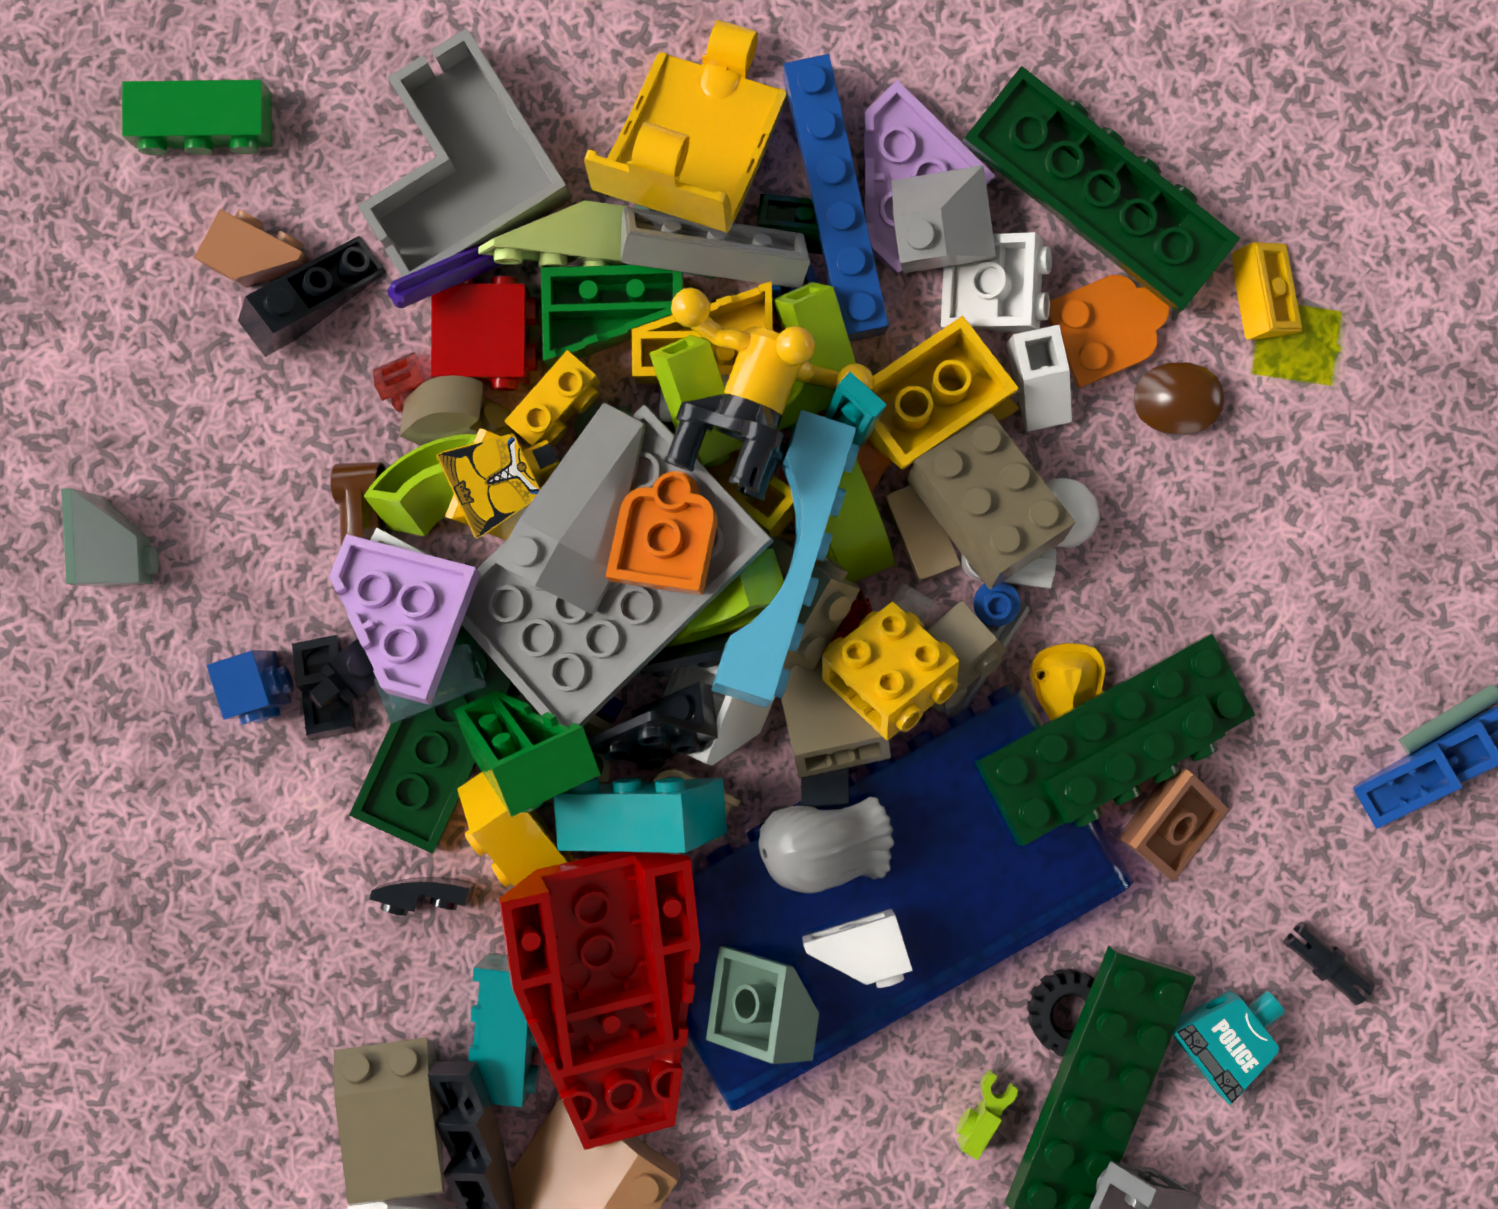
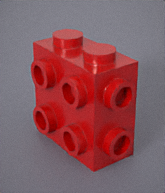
[431,276,538,391]

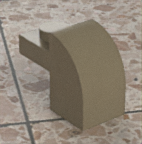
[399,375,512,446]

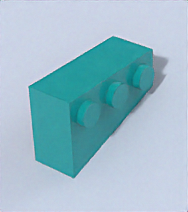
[553,777,727,853]
[468,953,540,1107]

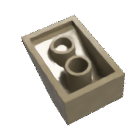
[334,1037,445,1206]

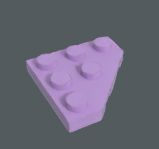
[864,80,995,277]
[329,534,480,705]

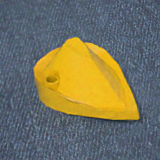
[1029,642,1105,720]

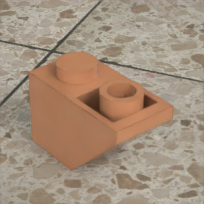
[194,209,312,287]

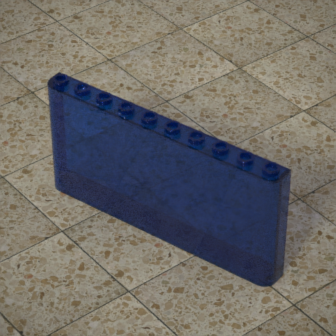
[686,683,1134,1111]

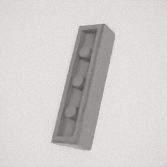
[620,207,810,288]

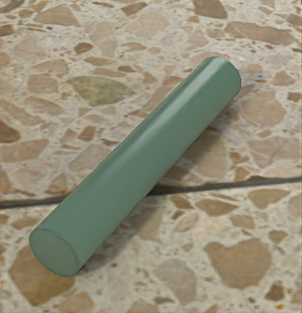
[1398,684,1498,755]

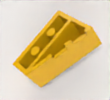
[457,772,577,888]

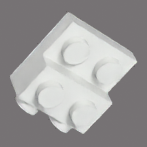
[941,232,1052,333]

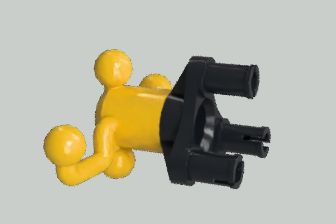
[664,287,874,501]

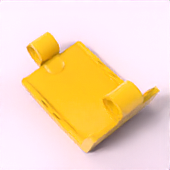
[584,19,787,233]

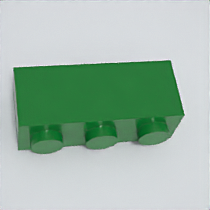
[122,80,272,156]

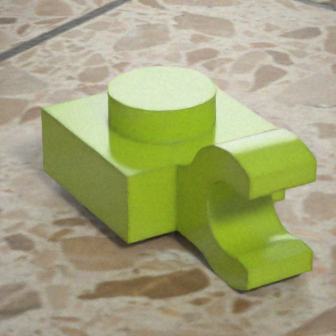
[956,1069,1018,1160]

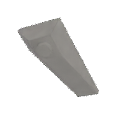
[495,403,646,615]

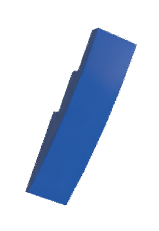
[1353,705,1498,829]

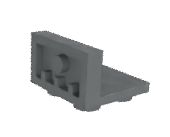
[1089,1161,1201,1209]

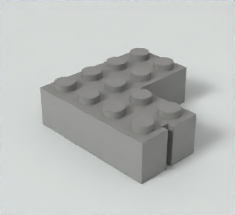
[357,28,571,277]

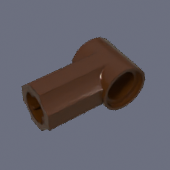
[331,462,386,546]

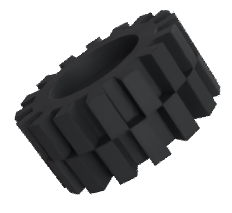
[1027,969,1095,1057]

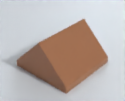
[1117,767,1229,882]

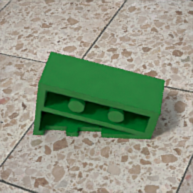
[541,265,684,370]
[453,691,601,817]

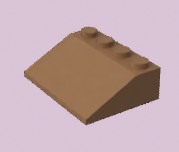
[510,1097,680,1209]

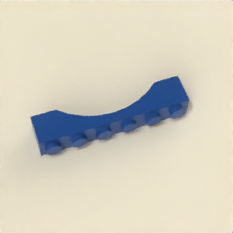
[783,54,889,342]

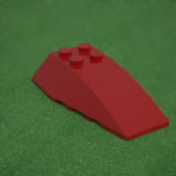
[499,852,701,1150]

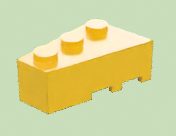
[632,281,773,384]

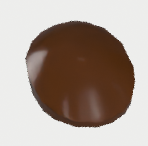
[1133,362,1224,435]

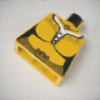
[436,433,558,538]

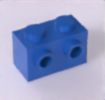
[206,650,294,725]

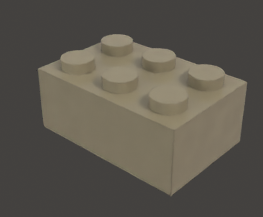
[907,411,1076,590]

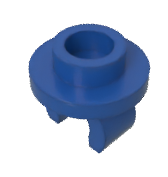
[973,581,1020,627]

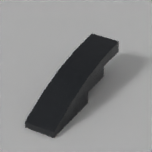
[427,1061,515,1209]

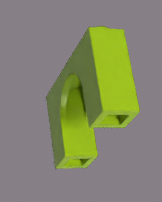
[649,282,856,466]

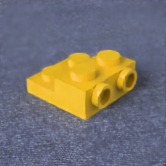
[504,350,600,448]

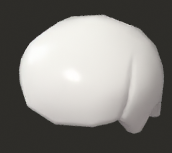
[1046,478,1100,548]

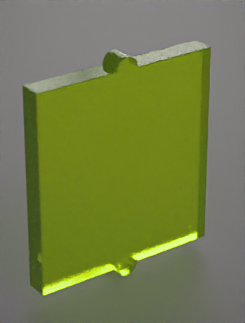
[1251,305,1342,386]

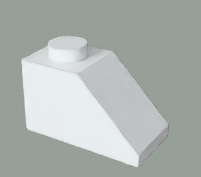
[802,909,913,988]

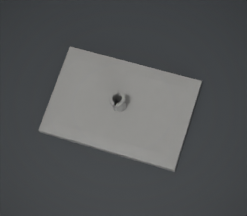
[462,405,774,727]

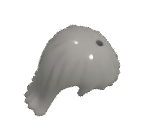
[759,797,894,894]

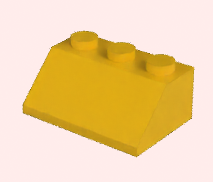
[868,315,1019,469]

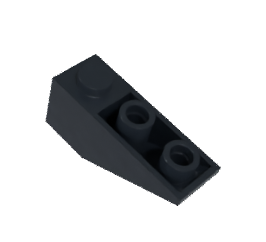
[238,236,386,357]

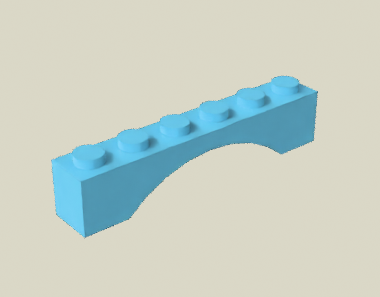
[711,410,860,708]

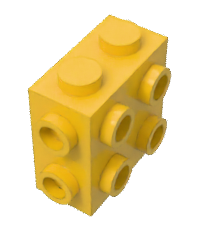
[822,601,959,741]

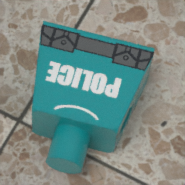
[1172,990,1286,1105]

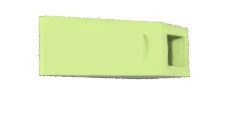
[478,200,628,268]

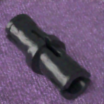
[1283,922,1375,1006]

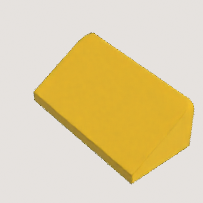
[1232,242,1302,340]

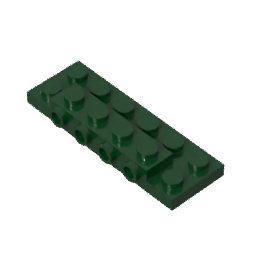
[962,66,1240,314]
[975,633,1255,846]

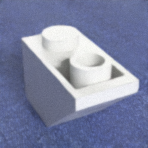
[1006,325,1072,433]

